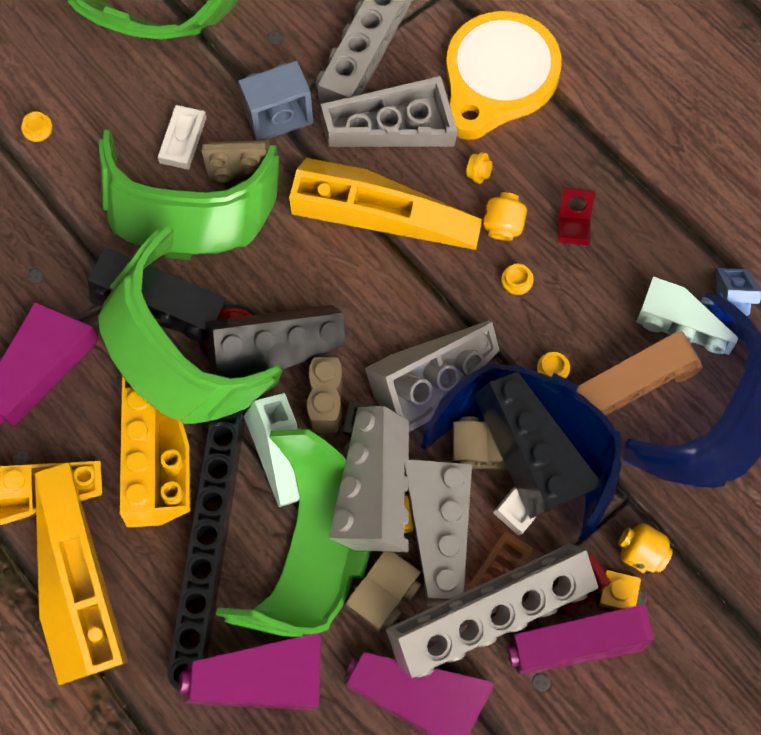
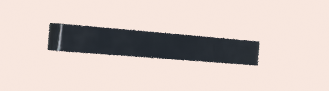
[168,409,246,692]

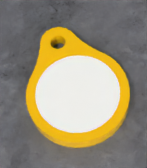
[446,11,562,140]

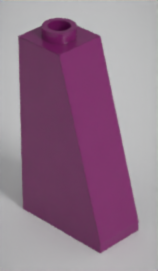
[0,303,98,427]
[508,604,654,675]
[178,634,321,711]
[344,652,495,735]

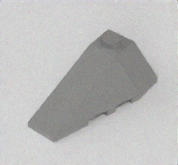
[365,321,500,432]

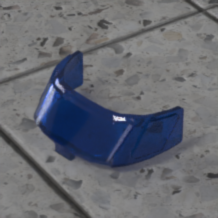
[623,292,761,488]
[421,362,622,542]

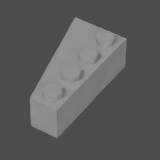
[321,76,458,147]
[329,406,409,552]
[405,459,472,606]

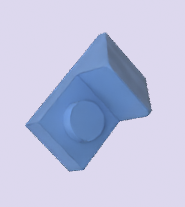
[716,268,761,316]

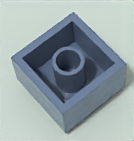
[238,61,314,141]

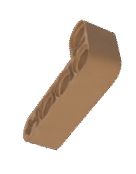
[569,331,703,424]

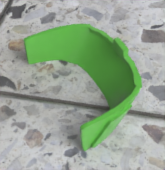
[68,0,238,40]
[99,129,279,261]
[98,226,282,424]
[215,429,371,637]

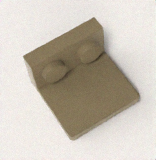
[202,140,270,183]

